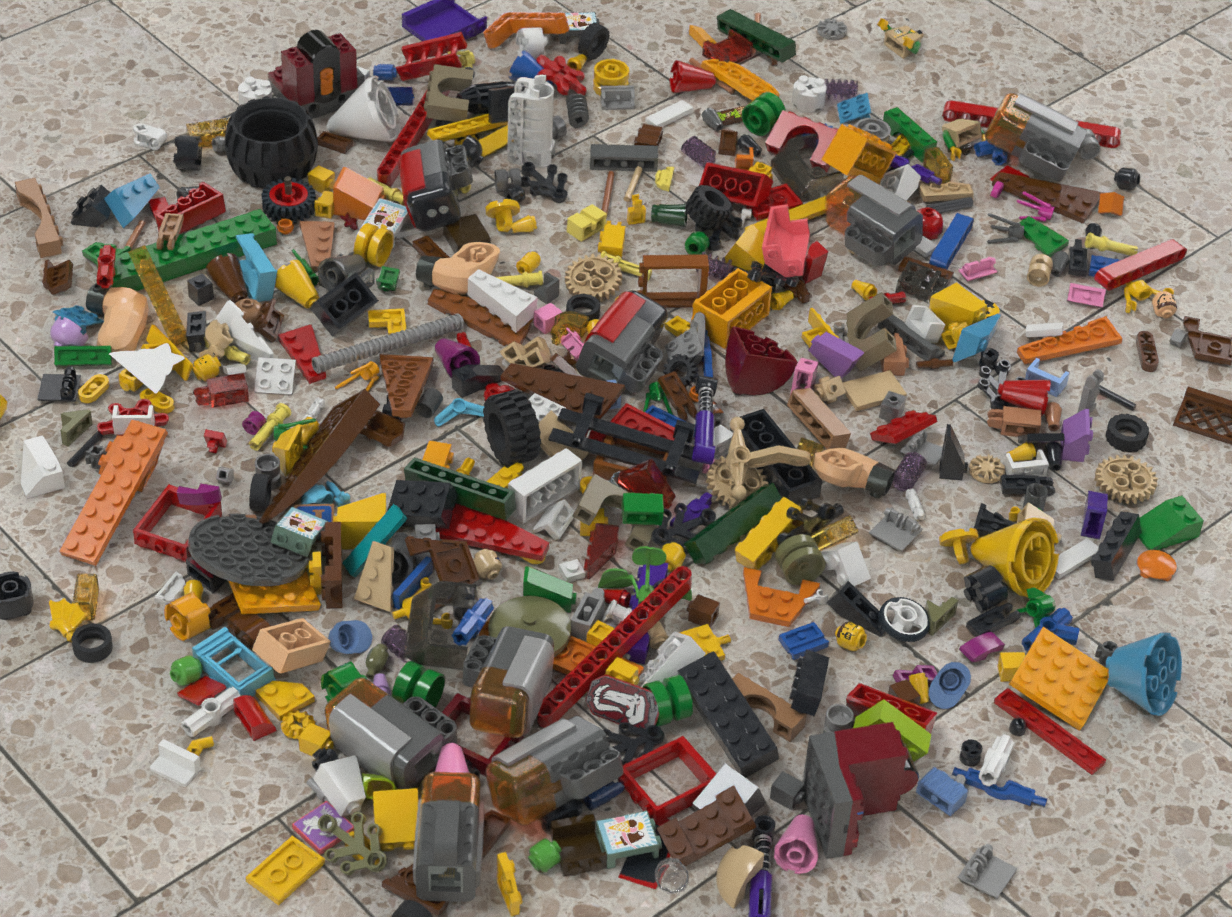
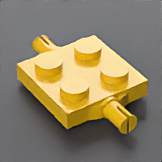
[679,624,731,661]

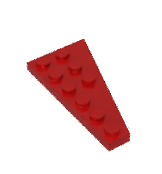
[435,504,549,561]

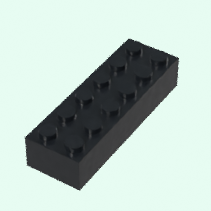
[730,409,822,505]
[677,651,779,778]

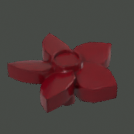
[340,212,358,230]

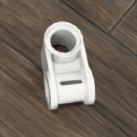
[133,123,167,150]
[601,600,632,628]

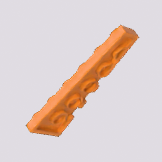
[1017,316,1123,364]

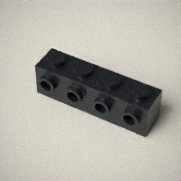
[1091,511,1141,581]
[789,649,830,716]

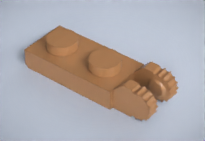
[157,213,184,250]

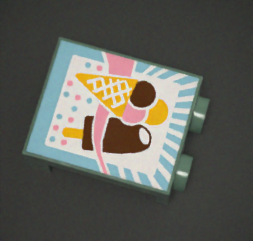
[271,507,328,557]
[596,811,662,869]

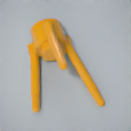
[335,361,380,392]

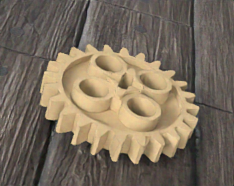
[564,253,623,302]
[1094,455,1158,504]
[706,456,768,509]

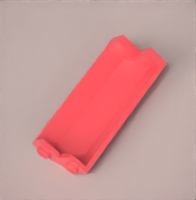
[762,205,810,278]

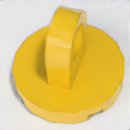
[485,199,520,232]
[938,528,979,564]

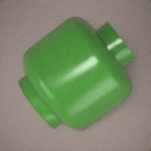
[170,655,203,686]
[527,838,562,872]

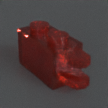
[193,373,249,408]

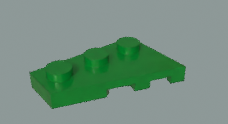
[1019,216,1069,257]

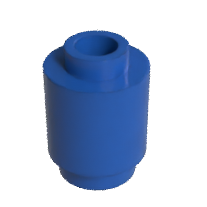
[373,64,398,81]

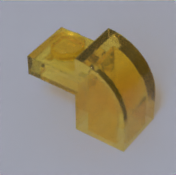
[550,311,589,346]

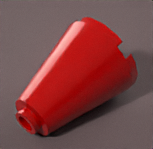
[669,60,716,93]
[997,380,1051,416]

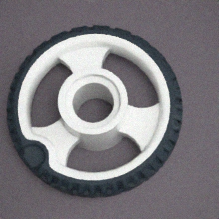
[878,597,930,642]

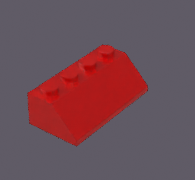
[699,162,773,207]
[846,683,937,734]

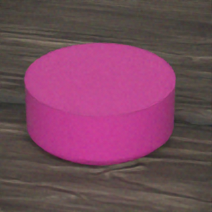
[990,181,1004,199]

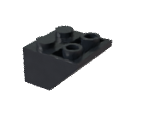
[70,185,111,227]

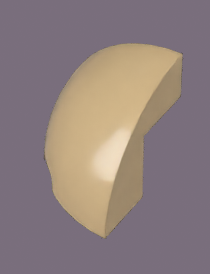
[500,336,551,368]
[716,845,764,909]

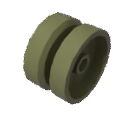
[775,534,826,585]

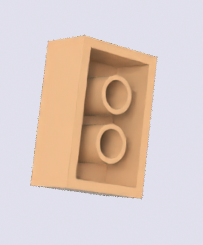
[252,618,331,674]

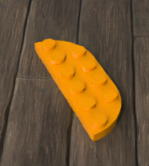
[700,59,780,101]

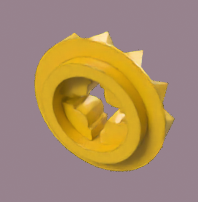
[281,710,315,739]

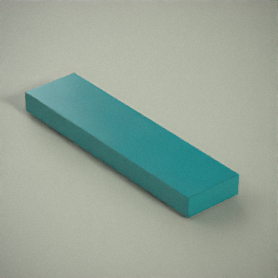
[342,504,407,577]

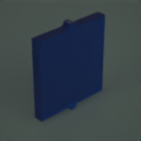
[387,87,414,106]

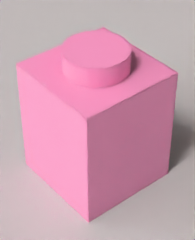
[534,303,563,334]

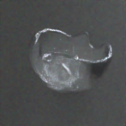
[655,858,689,895]

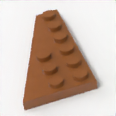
[428,289,534,346]
[379,354,434,418]

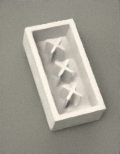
[508,448,582,524]

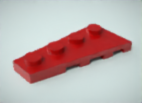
[278,324,326,384]
[610,403,675,441]

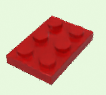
[745,184,803,221]
[870,410,938,444]

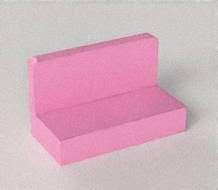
[1067,283,1106,307]

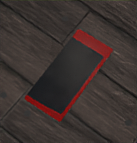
[618,818,671,889]

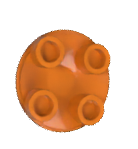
[1137,550,1177,581]

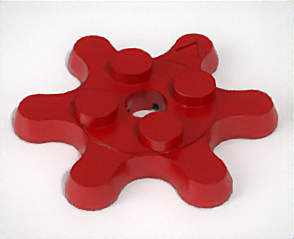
[536,55,587,96]
[97,399,169,436]

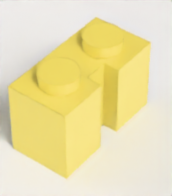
[567,204,607,242]

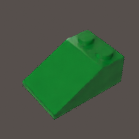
[1139,495,1204,550]

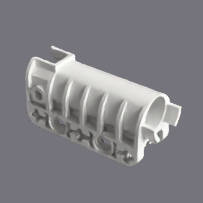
[507,75,555,168]

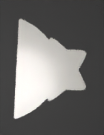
[109,343,184,393]

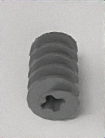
[566,94,589,128]

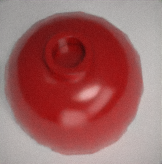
[916,207,943,240]

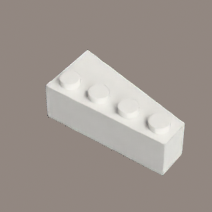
[468,269,537,333]

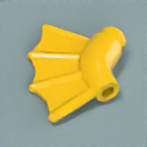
[49,598,88,642]

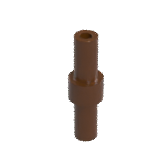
[916,358,953,369]

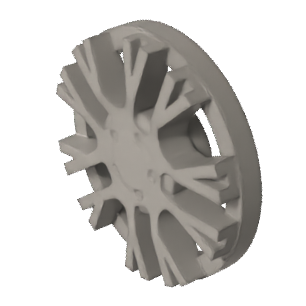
[817,18,847,39]

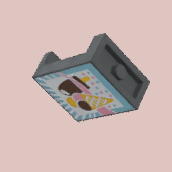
[558,12,600,44]

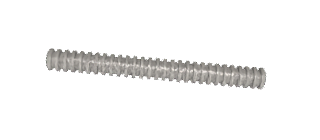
[312,313,464,373]

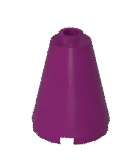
[435,338,480,378]

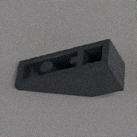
[452,364,504,398]
[939,424,968,481]
[826,581,891,637]

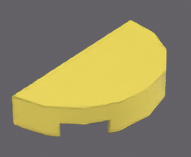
[655,167,675,192]

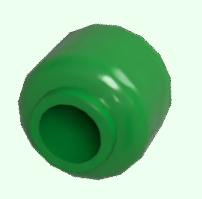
[685,231,709,255]

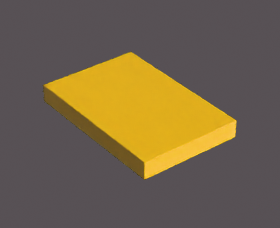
[245,836,325,905]

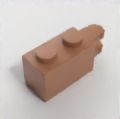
[880,333,909,376]
[987,406,1041,437]

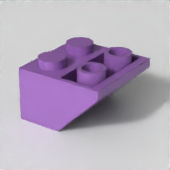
[1060,409,1093,462]

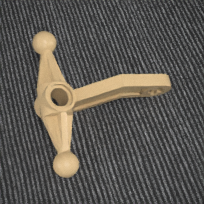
[725,417,811,500]

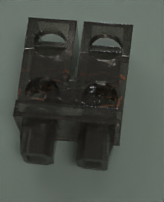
[895,261,949,303]

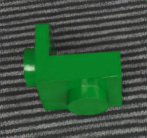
[376,266,400,292]

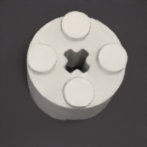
[516,27,547,59]
[792,75,826,113]
[238,77,272,106]

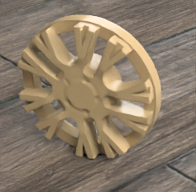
[969,454,1005,483]

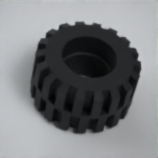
[685,185,733,230]

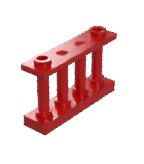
[396,32,467,81]

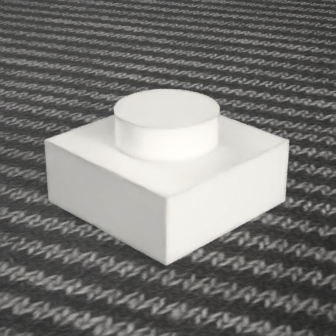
[559,559,585,582]

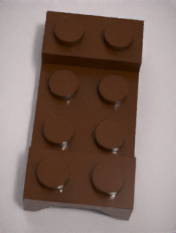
[321,522,343,609]
[657,785,757,870]

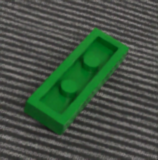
[54,346,112,366]

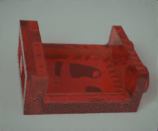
[702,29,753,64]

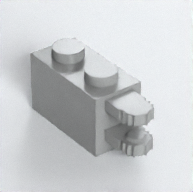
[571,588,605,641]

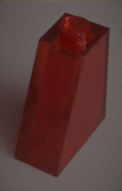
[615,459,676,509]

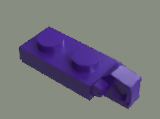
[670,492,713,531]

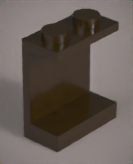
[550,813,607,877]

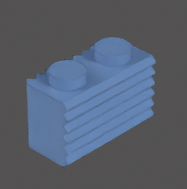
[916,767,968,816]

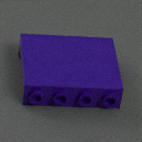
[402,0,487,41]

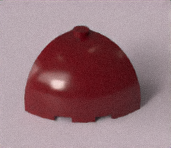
[725,326,798,395]

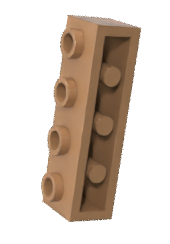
[787,388,852,449]

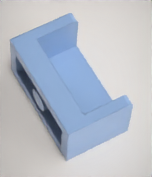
[1025,358,1069,397]

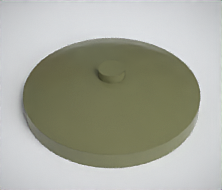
[488,596,571,657]

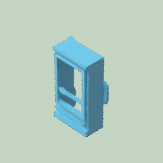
[236,233,277,302]
[192,627,276,696]

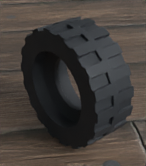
[578,22,610,60]
[1105,413,1149,453]

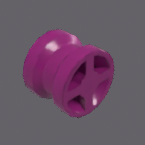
[242,411,266,435]

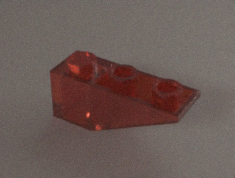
[584,523,619,579]

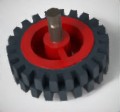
[261,177,316,223]

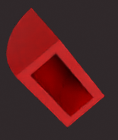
[802,241,829,284]
[233,695,277,741]

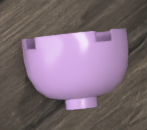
[50,316,89,346]

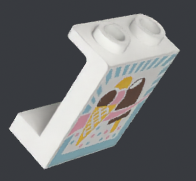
[361,198,411,248]

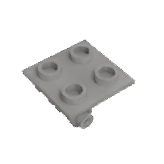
[665,326,703,373]
[900,429,942,466]
[869,507,923,552]
[958,844,1017,899]

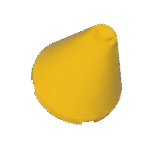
[970,517,1059,597]

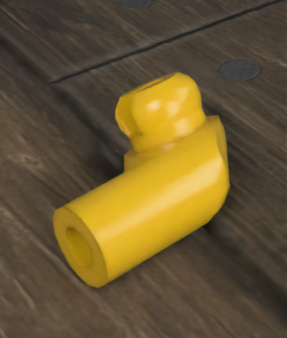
[187,736,214,756]

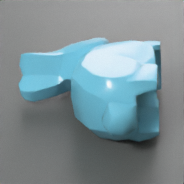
[301,484,334,504]

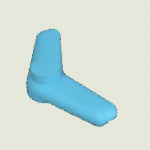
[434,398,484,427]
[326,481,351,507]

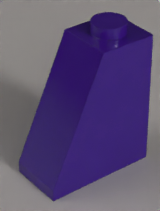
[1081,490,1108,540]

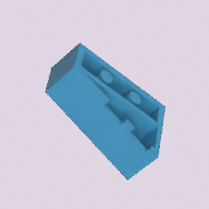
[104,173,160,228]

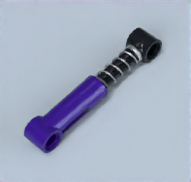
[692,375,718,465]
[748,815,776,917]

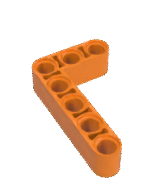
[483,12,570,48]

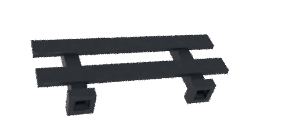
[548,392,704,484]

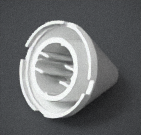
[327,76,401,142]

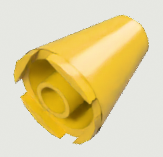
[275,260,320,309]

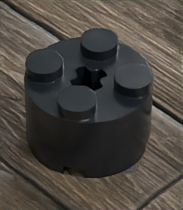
[173,135,202,171]
[964,565,1008,613]
[0,571,34,620]

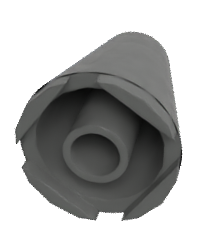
[318,254,365,291]
[385,532,414,584]

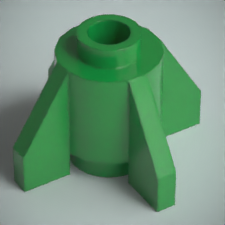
[1017,587,1056,628]

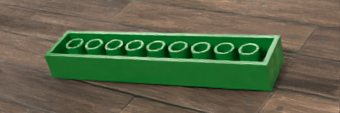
[97,209,277,291]

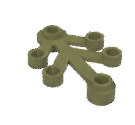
[318,811,388,875]

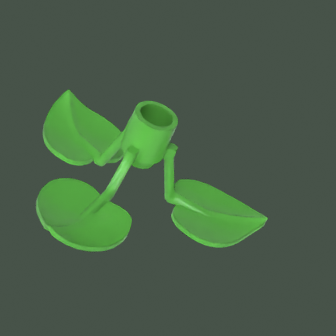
[598,546,692,606]

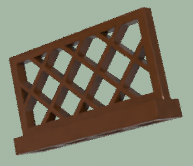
[1173,386,1232,445]

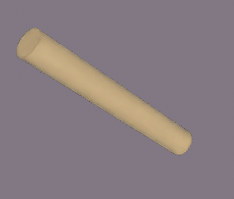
[624,166,642,202]

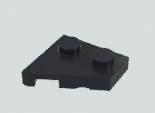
[974,503,1015,536]

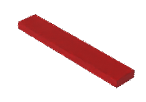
[994,688,1106,775]

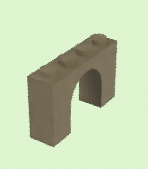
[424,64,474,122]
[846,292,897,371]
[572,474,657,550]

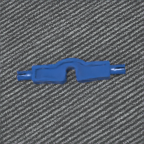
[702,329,713,378]
[952,767,1048,807]

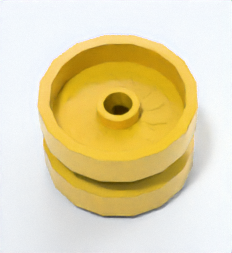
[593,59,629,96]
[354,223,394,267]

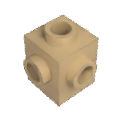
[813,376,846,404]

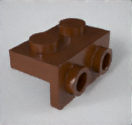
[42,259,73,295]
[255,298,285,342]
[360,410,406,447]

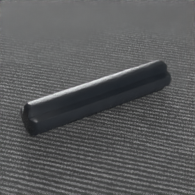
[926,197,974,213]

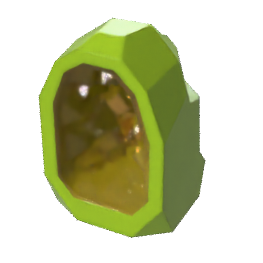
[361,773,397,799]

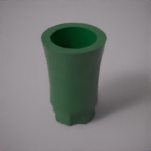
[651,203,688,227]

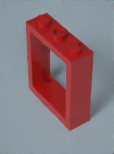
[133,484,222,561]
[618,736,716,824]

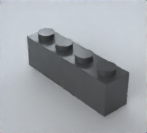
[590,144,658,172]

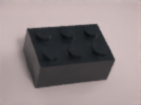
[310,273,379,337]
[387,480,458,529]

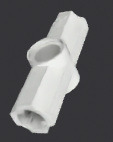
[181,687,240,738]
[978,734,1014,786]

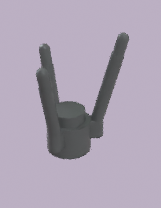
[987,213,1024,243]

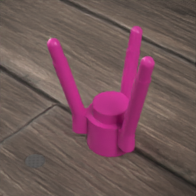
[1017,192,1054,222]

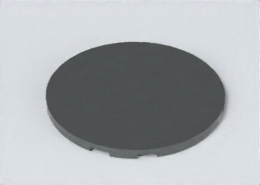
[188,514,310,586]

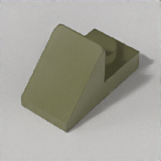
[60,409,93,447]
[925,597,958,636]

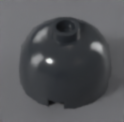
[462,135,484,169]

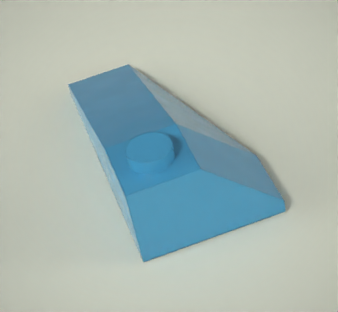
[952,314,1001,362]

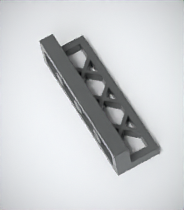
[877,315,945,361]

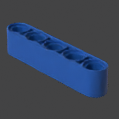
[929,213,974,270]

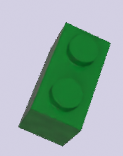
[621,493,664,525]

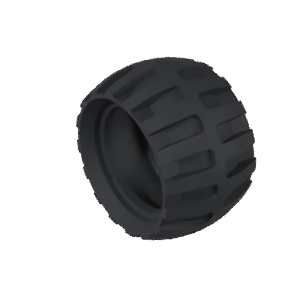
[225,97,318,189]

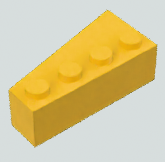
[735,497,804,570]

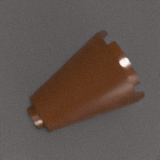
[206,253,248,303]

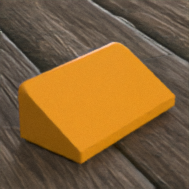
[689,25,719,50]

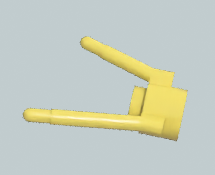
[448,50,475,68]

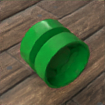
[742,92,786,136]
[392,661,445,708]
[642,674,693,726]

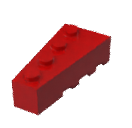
[156,181,226,234]

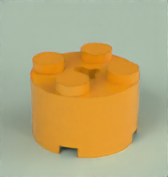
[164,592,210,641]

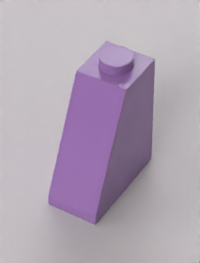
[808,332,864,379]

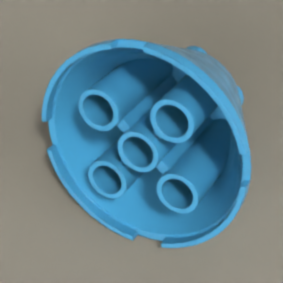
[1106,632,1182,716]

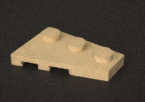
[917,180,974,202]
[354,541,394,612]

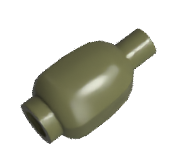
[365,644,389,679]

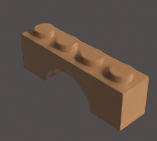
[732,673,807,742]

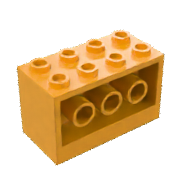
[821,124,897,184]
[691,268,772,349]

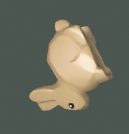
[199,319,233,359]

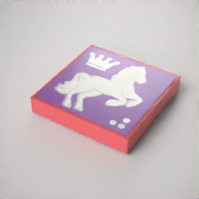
[292,801,354,855]

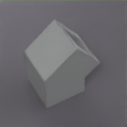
[1170,328,1188,348]
[216,466,234,486]

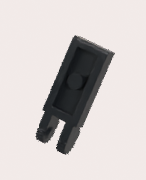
[1000,475,1055,496]
[966,603,1021,637]

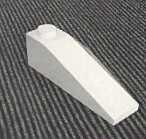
[880,164,921,200]
[215,300,274,362]
[21,435,65,499]
[637,632,706,687]

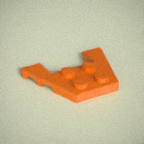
[743,567,820,627]

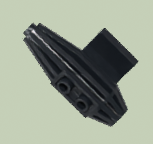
[456,81,525,123]

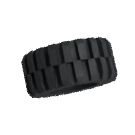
[483,390,541,466]

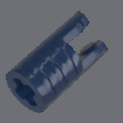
[583,781,624,811]

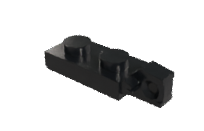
[1069,239,1087,277]

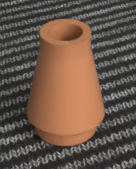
[1044,402,1062,431]

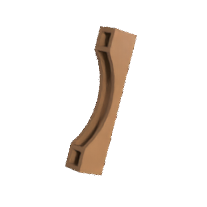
[15,178,64,258]

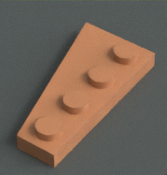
[299,221,335,272]

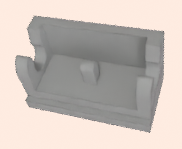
[600,85,635,110]

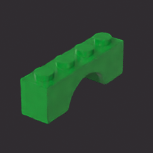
[883,107,937,162]

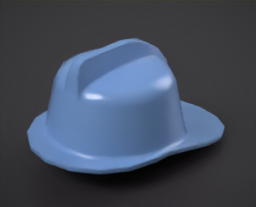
[328,620,372,654]
[929,662,971,709]

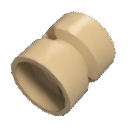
[1027,254,1053,287]

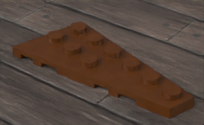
[991,172,1104,224]
[500,363,625,419]
[382,810,511,916]

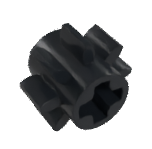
[312,748,339,772]

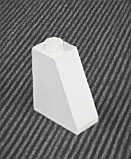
[313,755,366,817]

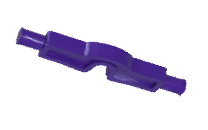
[890,155,942,185]

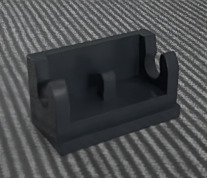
[186,311,207,352]

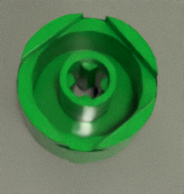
[321,662,368,708]

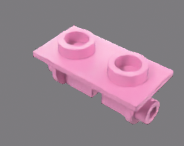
[958,257,997,281]
[560,328,584,361]

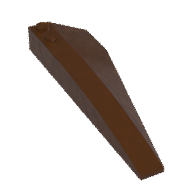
[259,389,380,524]

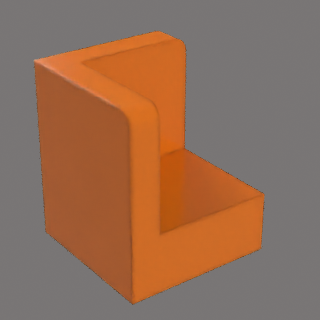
[735,147,754,170]
[1098,192,1124,216]

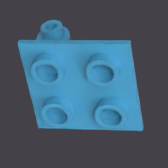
[837,93,872,124]
[52,305,104,336]

